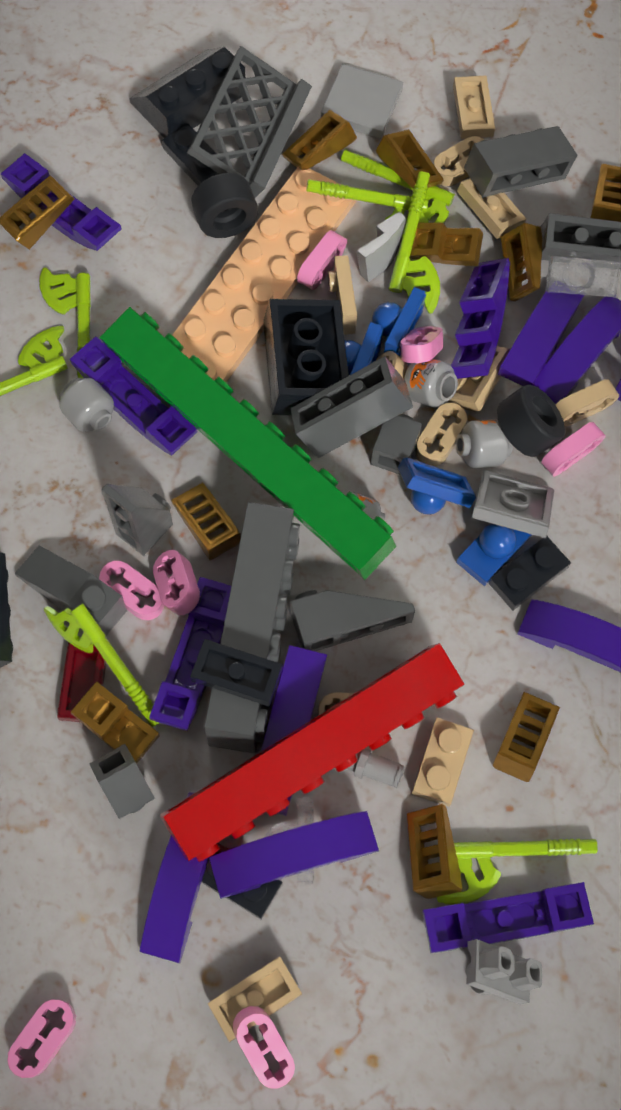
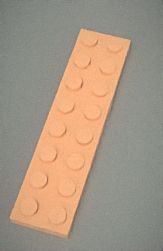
[172,167,357,383]

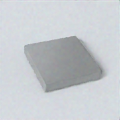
[321,64,403,139]
[472,470,554,538]

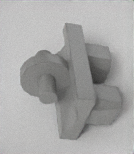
[466,939,542,1005]

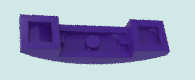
[1,153,122,251]
[533,293,621,404]
[70,336,198,456]
[149,577,232,731]
[517,599,621,672]
[140,792,209,964]
[209,811,379,899]
[422,882,594,954]

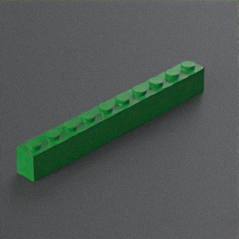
[99,307,396,580]

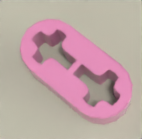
[297,230,347,290]
[400,326,444,363]
[541,422,606,477]
[153,550,200,615]
[99,561,164,620]
[8,999,76,1078]
[233,1006,295,1088]

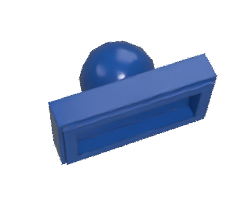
[371,287,426,357]
[345,322,383,375]
[398,457,476,515]
[456,523,532,587]

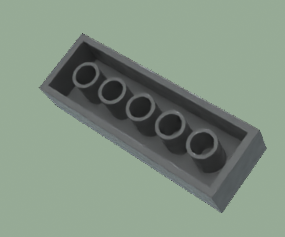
[204,502,300,754]

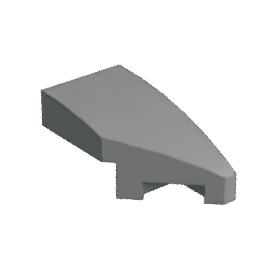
[357,212,406,282]

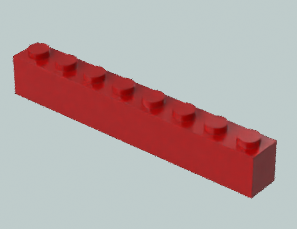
[160,643,465,862]

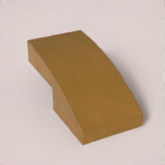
[410,223,483,266]
[71,682,160,764]

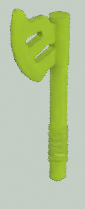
[341,150,455,224]
[388,171,440,314]
[306,179,429,240]
[40,267,91,379]
[0,325,68,396]
[44,603,159,727]
[437,839,598,905]

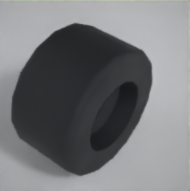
[191,173,258,238]
[497,385,565,457]

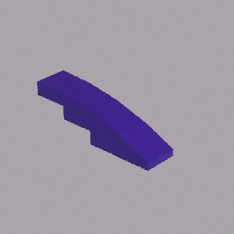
[451,258,510,379]
[498,279,585,386]
[261,645,327,816]

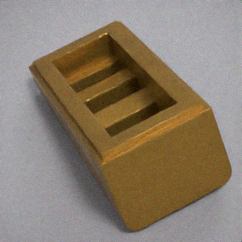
[282,110,357,170]
[375,129,444,189]
[590,164,621,222]
[0,175,74,250]
[500,223,542,301]
[171,482,241,561]
[493,692,560,782]
[407,804,462,899]

